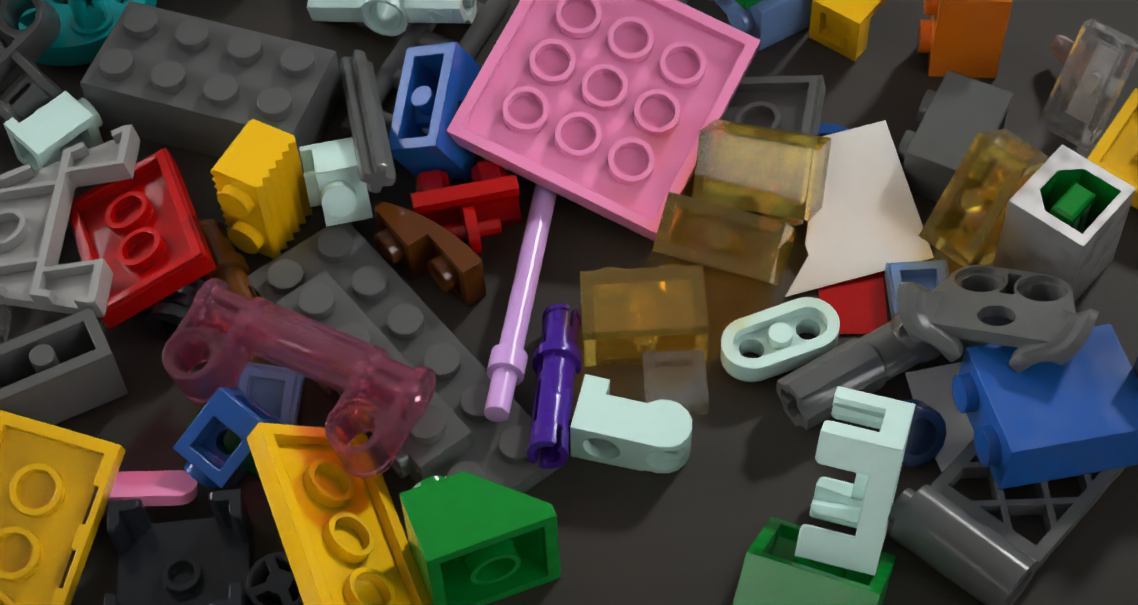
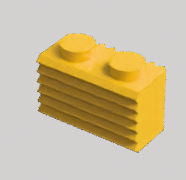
[210,119,312,259]

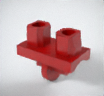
[410,161,522,255]

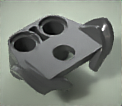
[897,265,1100,373]

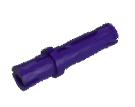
[527,303,582,469]

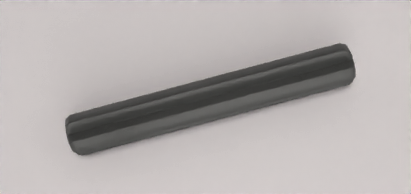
[339,50,396,193]

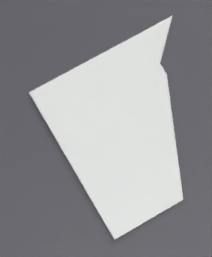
[785,120,934,297]

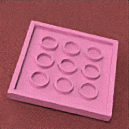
[446,0,761,242]

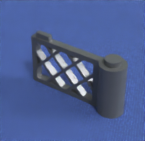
[888,439,1126,605]

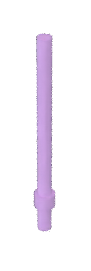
[484,184,557,422]

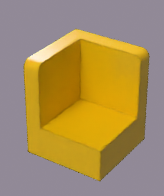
[809,0,887,61]

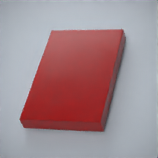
[69,148,217,329]

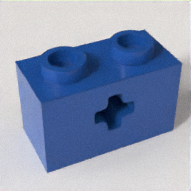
[388,42,482,180]

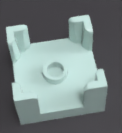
[794,386,916,576]

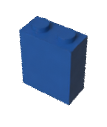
[952,324,1138,490]

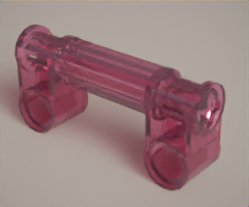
[162,278,436,479]

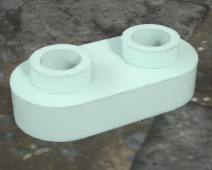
[720,297,840,382]

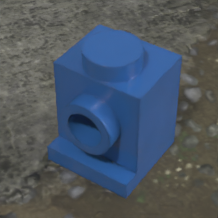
[173,387,283,489]

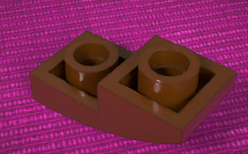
[374,202,486,307]

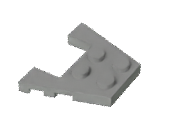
[0,124,141,318]

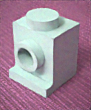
[3,91,103,170]
[299,137,373,227]

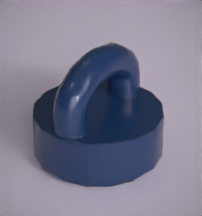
[879,399,947,467]

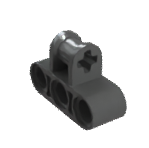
[0,0,63,123]

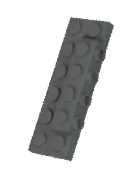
[248,222,563,493]

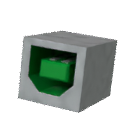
[993,144,1136,302]

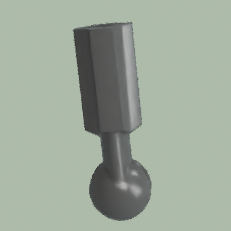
[776,312,942,430]

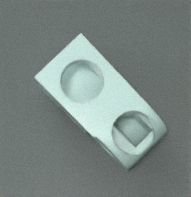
[570,374,692,474]

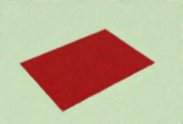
[818,271,888,334]

